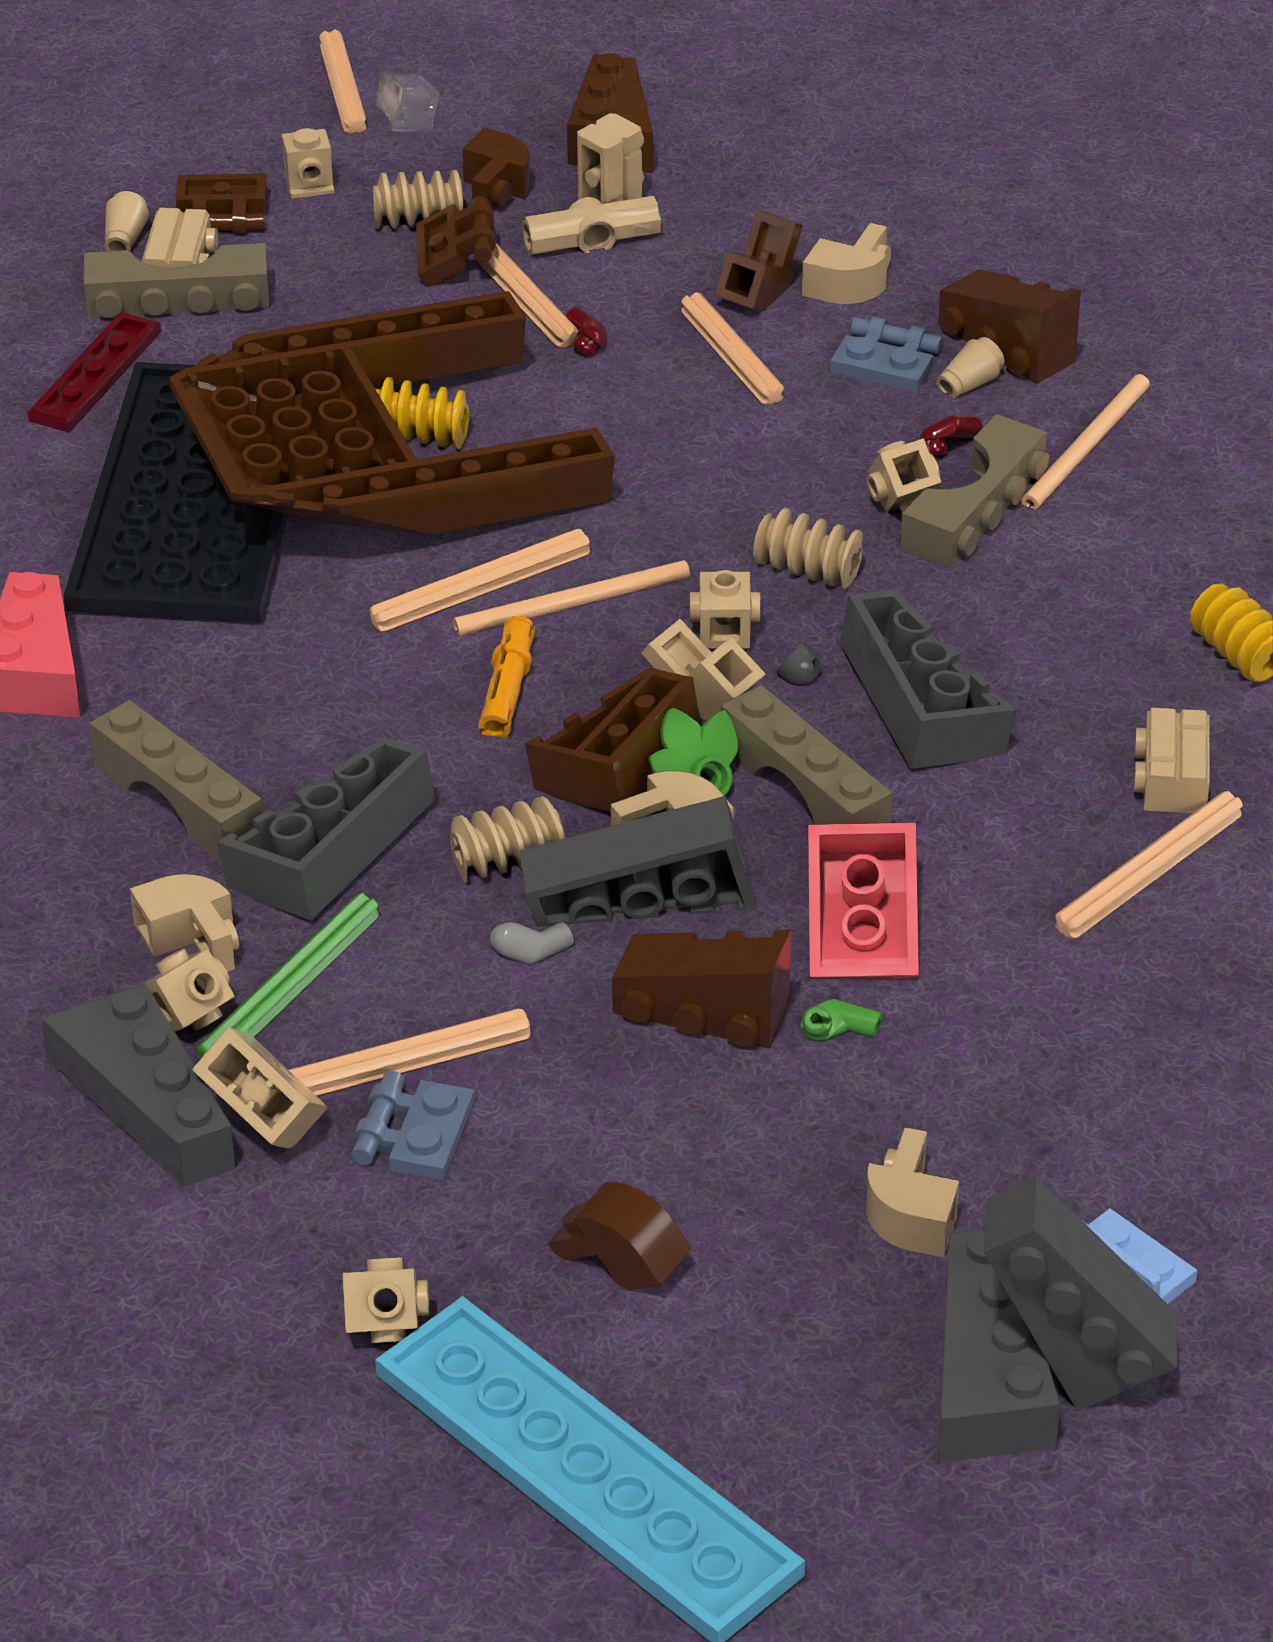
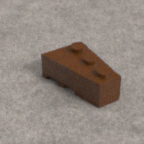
[567,53,653,173]
[938,269,1081,384]
[525,667,701,812]
[612,929,791,1049]

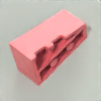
[0,572,80,718]

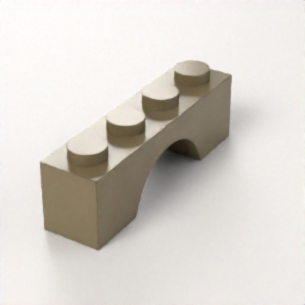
[84,243,270,318]
[900,414,1049,567]
[721,685,893,825]
[89,700,263,864]

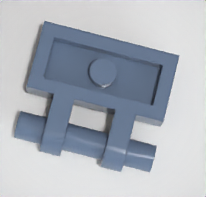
[830,317,944,392]
[351,1071,475,1180]

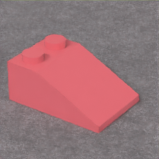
[808,823,919,979]

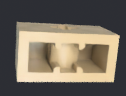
[192,1027,328,1149]

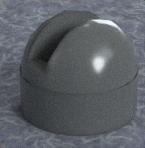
[776,642,821,686]

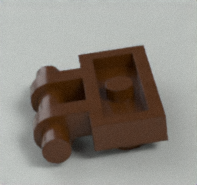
[176,173,267,235]
[416,196,496,287]

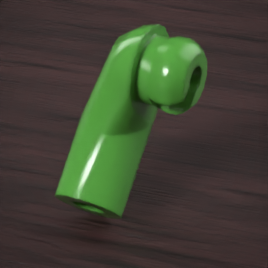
[801,999,883,1041]

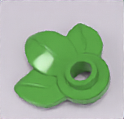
[649,708,738,796]

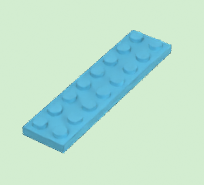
[375,1296,805,1642]

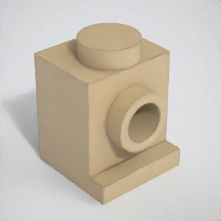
[282,128,335,199]

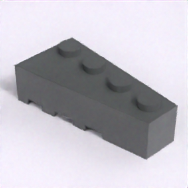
[217,737,435,921]
[520,796,757,927]
[41,983,235,1187]

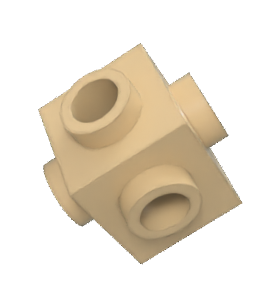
[867,438,941,513]
[690,570,760,648]
[145,948,235,1032]
[343,1257,429,1343]

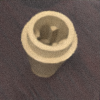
[104,191,149,251]
[936,337,1005,399]

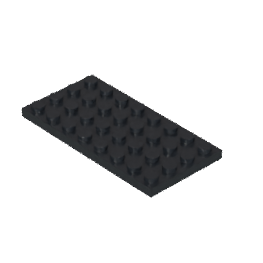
[64,362,288,622]

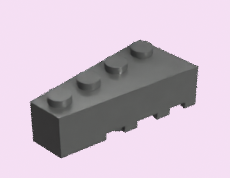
[840,590,1016,769]
[984,1176,1177,1408]
[938,1229,1060,1463]

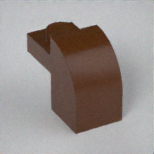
[462,127,530,211]
[714,210,803,310]
[548,1182,692,1290]

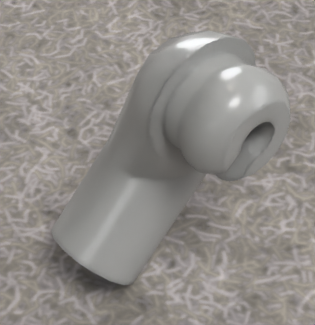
[490,922,574,964]

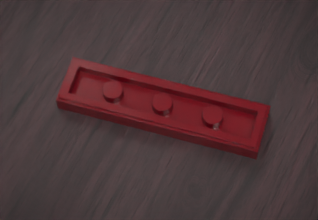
[28,312,161,433]

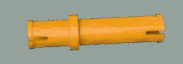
[478,616,536,737]

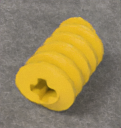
[375,377,469,450]
[1190,584,1273,682]

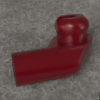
[565,307,607,358]
[919,415,983,456]

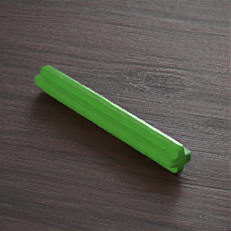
[197,893,379,1061]

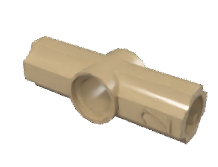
[522,196,661,255]

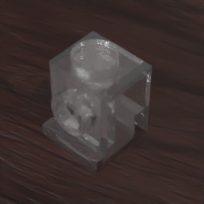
[375,71,440,133]

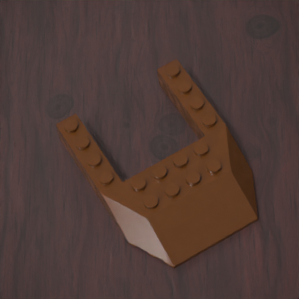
[169,291,615,535]

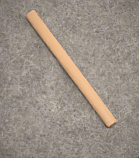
[1021,374,1150,510]
[453,560,690,636]

